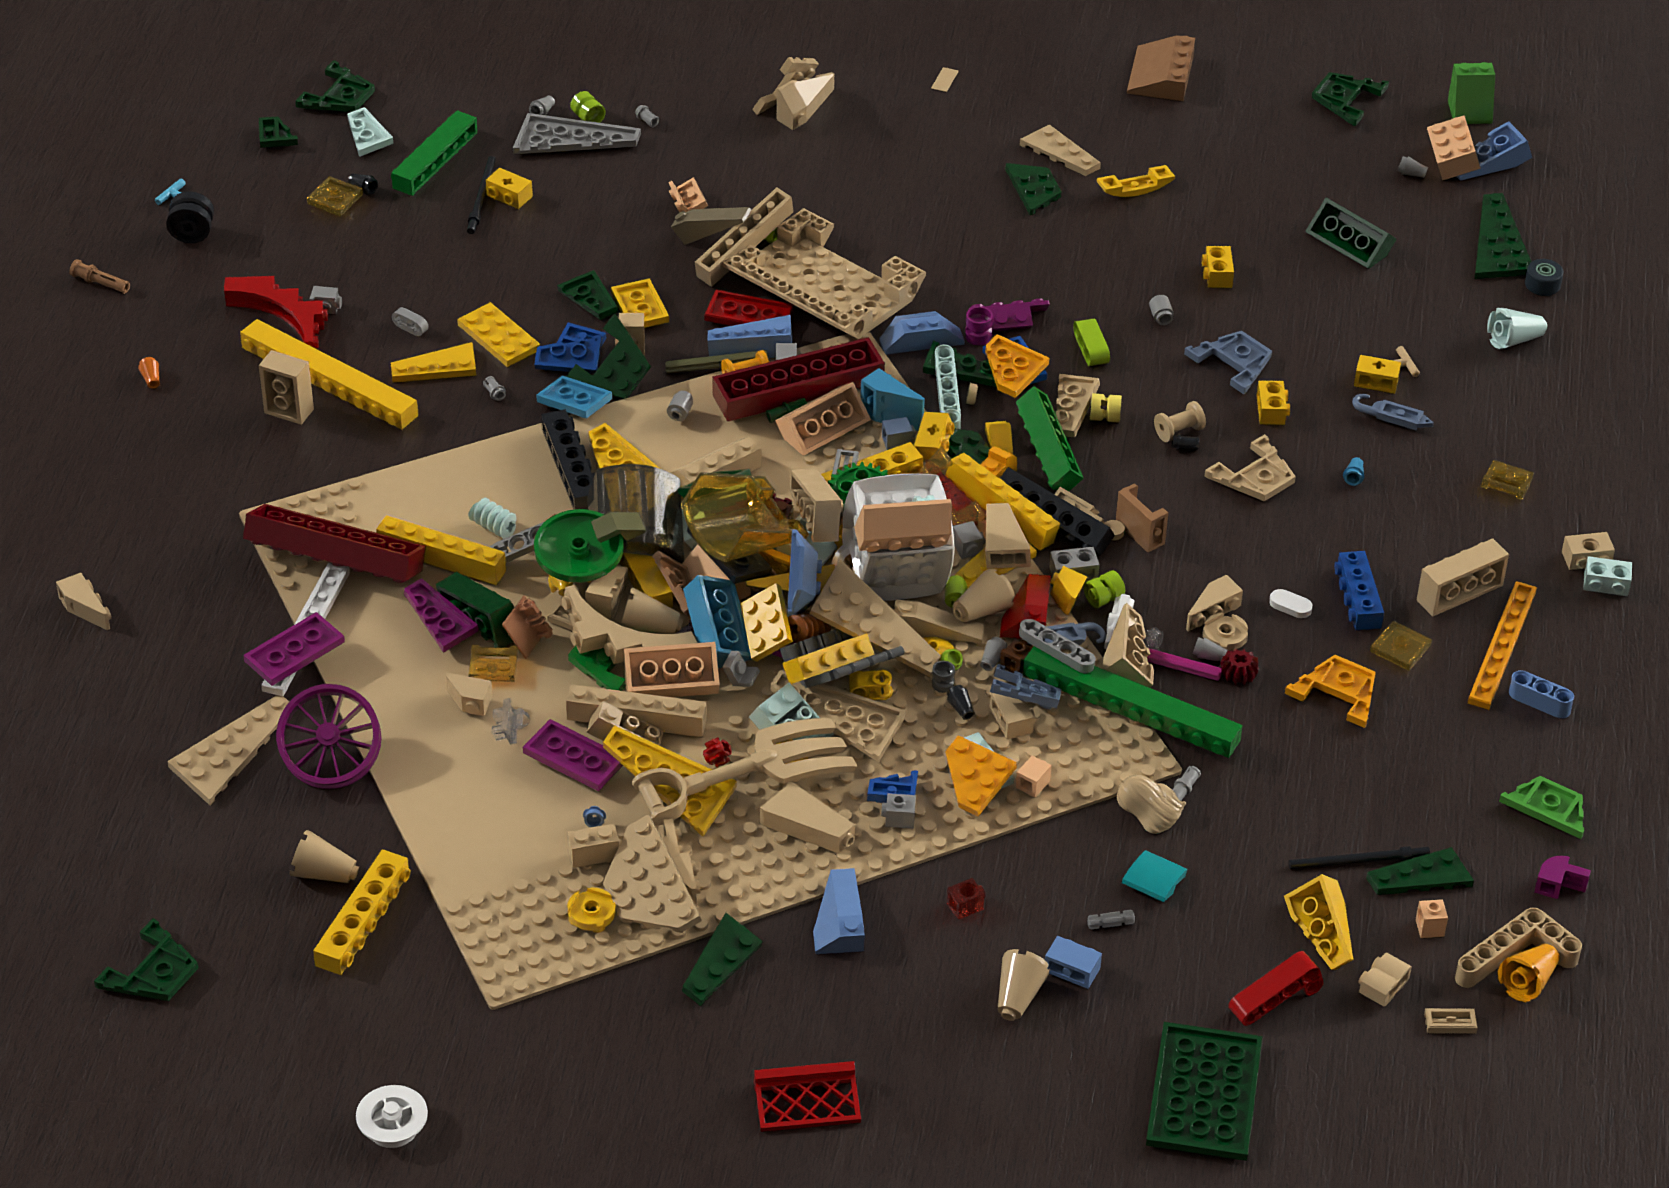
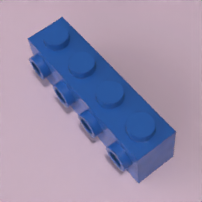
[1334,551,1384,630]

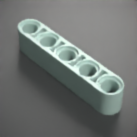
[935,344,961,429]

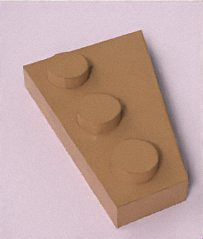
[652,551,692,616]

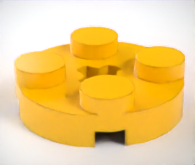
[567,887,616,933]

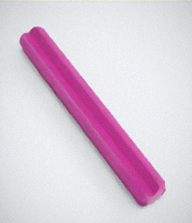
[1147,648,1222,681]

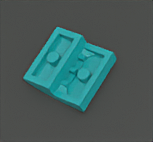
[1122,850,1187,902]

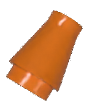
[138,357,160,389]

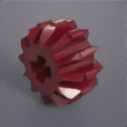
[1220,648,1259,685]

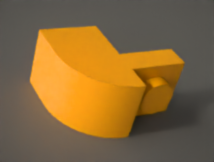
[980,446,1017,478]

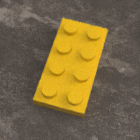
[457,302,540,367]

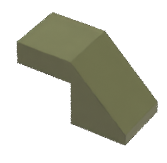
[591,512,646,543]

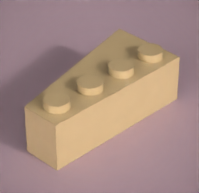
[790,469,844,542]

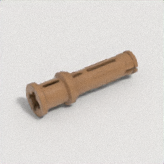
[70,259,130,294]

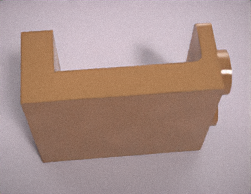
[1116,484,1168,553]

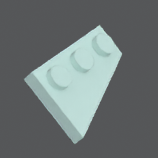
[348,107,393,157]

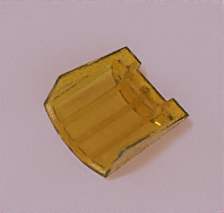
[681,472,809,562]

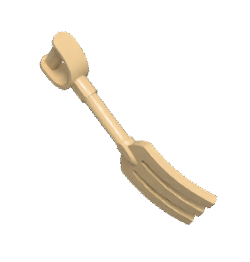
[632,718,857,826]

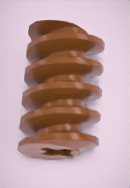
[788,612,831,643]

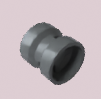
[932,661,955,693]

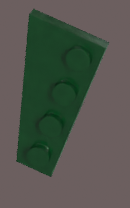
[923,340,997,387]
[682,913,763,1006]

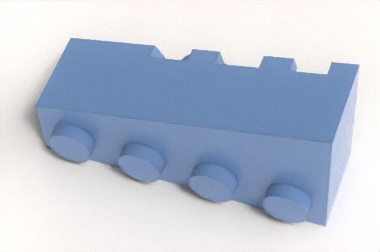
[707,315,793,358]

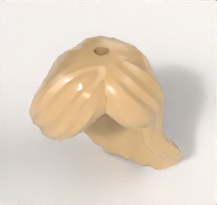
[1117,775,1186,834]

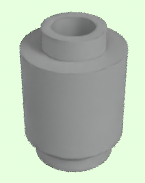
[1149,295,1174,325]
[667,391,693,421]

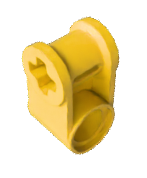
[849,670,893,700]

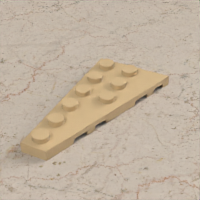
[809,559,941,677]

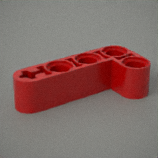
[1228,951,1324,1026]

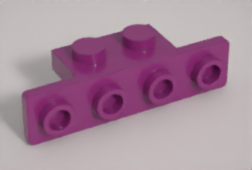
[968,298,1050,332]

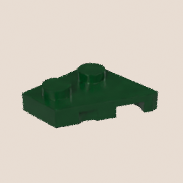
[258,116,298,148]

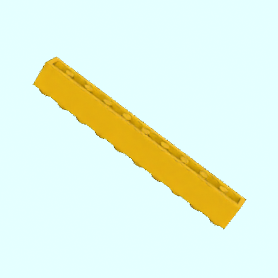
[240,319,418,430]

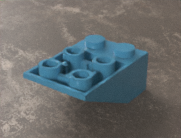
[861,368,925,431]

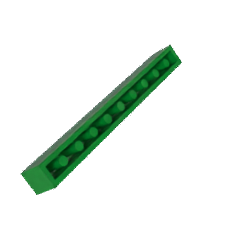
[1023,646,1243,758]

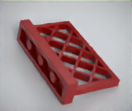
[754,1061,861,1132]

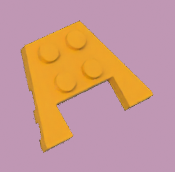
[1285,655,1376,728]

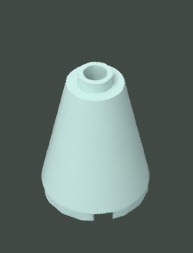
[1487,308,1547,349]

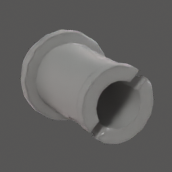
[635,105,659,128]
[483,376,506,401]

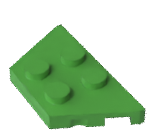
[1499,776,1584,839]

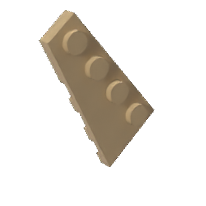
[1056,374,1100,437]

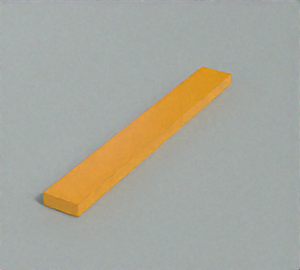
[1468,581,1537,710]

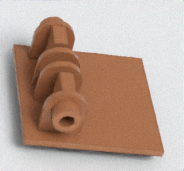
[502,595,553,659]

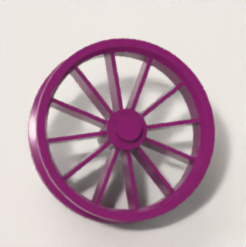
[276,684,382,789]

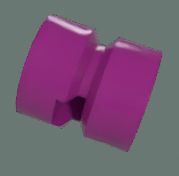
[965,306,993,346]

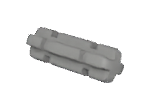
[1087,910,1135,930]

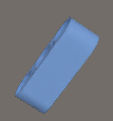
[1509,670,1574,718]

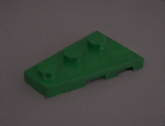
[557,270,618,319]

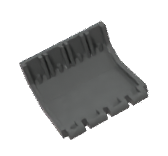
[780,629,905,688]

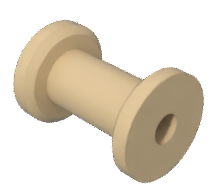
[1154,401,1206,442]

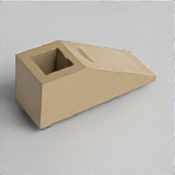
[56,573,111,630]
[1186,575,1243,631]
[586,701,664,746]

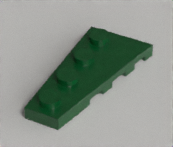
[1366,847,1474,895]

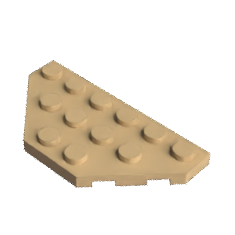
[603,814,703,933]

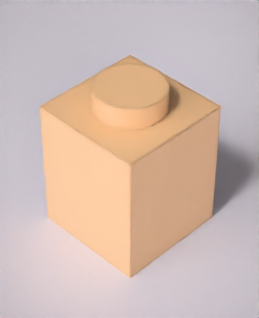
[1016,755,1052,798]

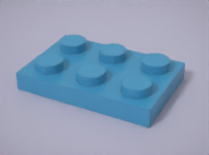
[536,376,613,419]

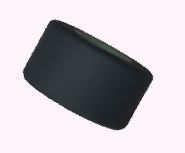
[1525,259,1564,296]

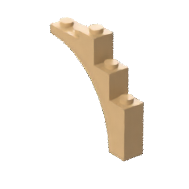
[562,585,697,664]

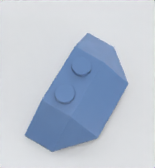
[880,311,965,354]
[787,529,822,617]

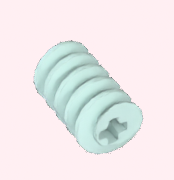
[468,497,516,539]

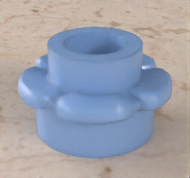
[583,806,606,827]

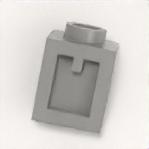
[722,651,760,687]

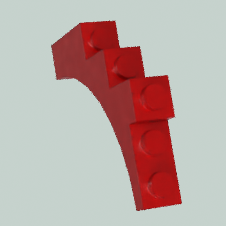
[224,276,328,349]

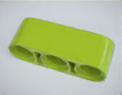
[1073,318,1110,366]

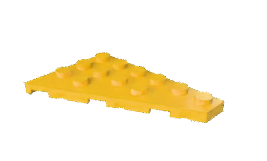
[588,423,683,521]

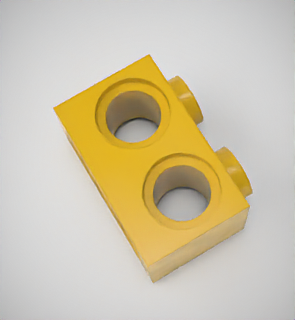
[1202,246,1234,288]
[1256,381,1290,425]

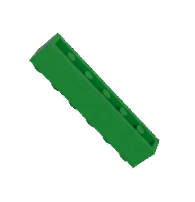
[391,110,477,196]
[1016,386,1084,492]

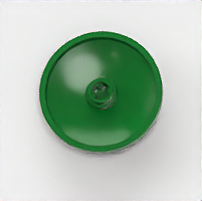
[534,509,624,582]

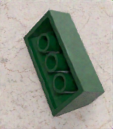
[1305,197,1397,269]

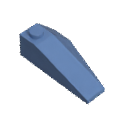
[1456,121,1532,181]
[813,868,865,954]

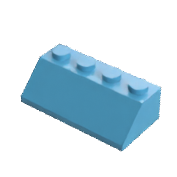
[683,575,751,668]

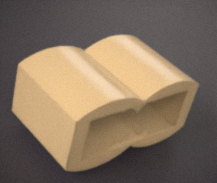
[1358,953,1412,1006]

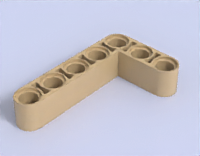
[1455,908,1582,988]

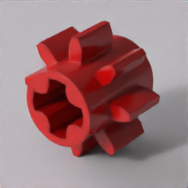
[703,737,732,768]

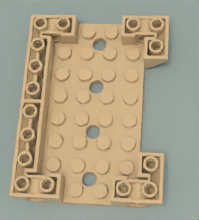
[723,208,926,339]

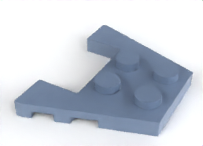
[1184,331,1272,394]
[990,664,1061,709]

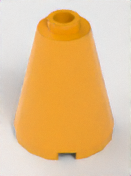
[1498,944,1560,1002]

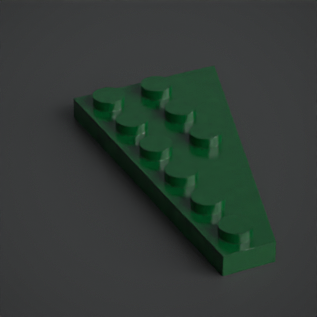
[1474,193,1531,279]

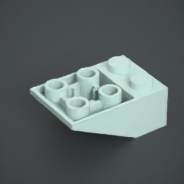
[749,682,834,740]

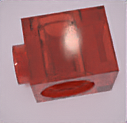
[946,878,986,920]

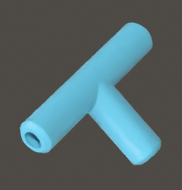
[155,179,186,205]

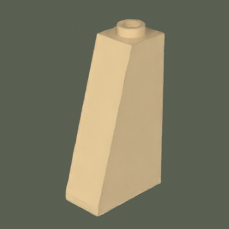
[985,503,1031,569]
[760,782,855,853]

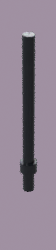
[467,156,496,235]
[1289,846,1430,869]

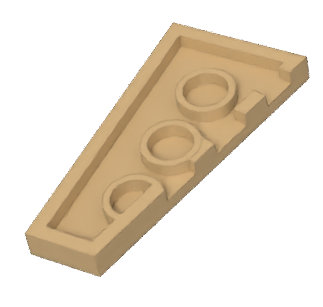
[1020,125,1101,176]

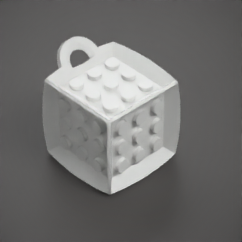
[832,474,955,601]

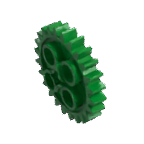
[828,462,888,512]

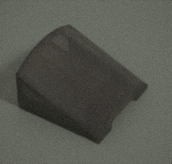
[587,464,684,564]

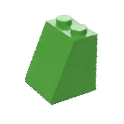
[1448,62,1495,124]

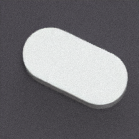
[1269,589,1312,618]

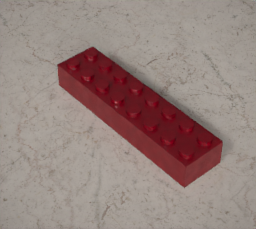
[712,337,885,422]
[243,504,426,583]

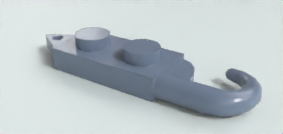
[1352,394,1433,430]
[1027,622,1106,645]

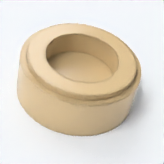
[966,383,978,405]
[1104,520,1125,541]

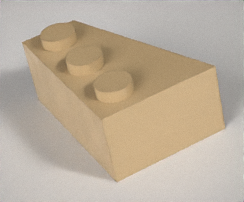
[585,566,628,621]

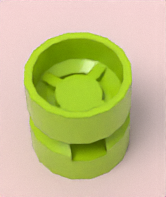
[570,91,606,123]
[1083,570,1126,608]

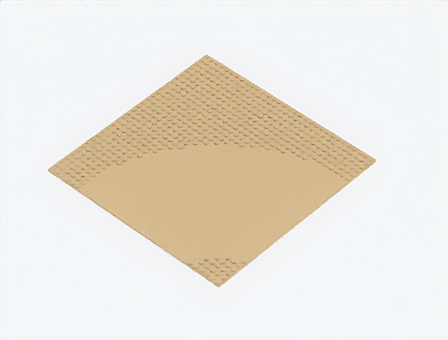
[239,332,1182,1010]

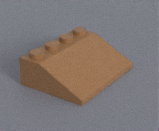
[1127,35,1195,101]

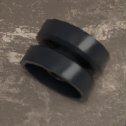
[166,191,214,243]

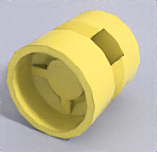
[1090,393,1122,423]

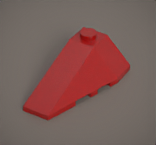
[1000,574,1051,639]

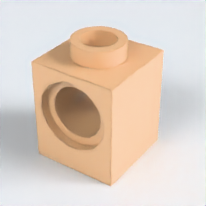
[1416,900,1448,938]

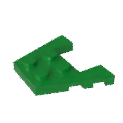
[568,646,626,691]

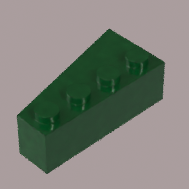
[436,572,514,651]

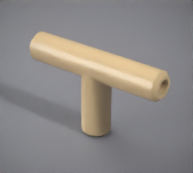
[1393,346,1420,377]

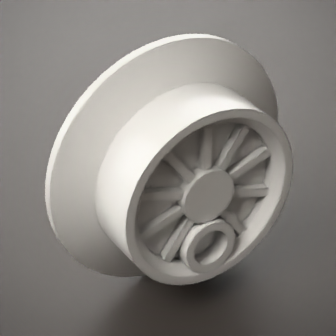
[356,1085,428,1148]

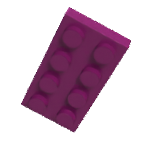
[243,612,345,686]
[523,719,623,792]

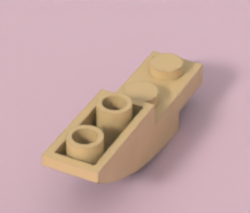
[662,818,701,904]

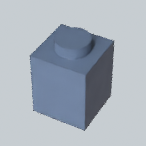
[882,417,915,450]

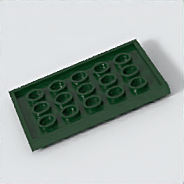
[1146,1022,1263,1161]

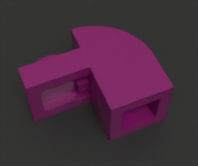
[1534,856,1591,899]

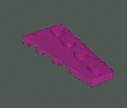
[404,578,478,653]

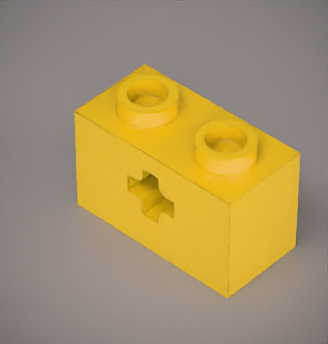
[486,168,533,209]
[1354,355,1401,394]
[914,412,955,460]

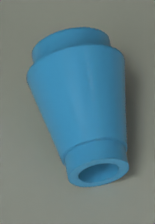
[1343,457,1364,486]

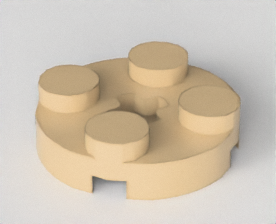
[1203,613,1248,651]

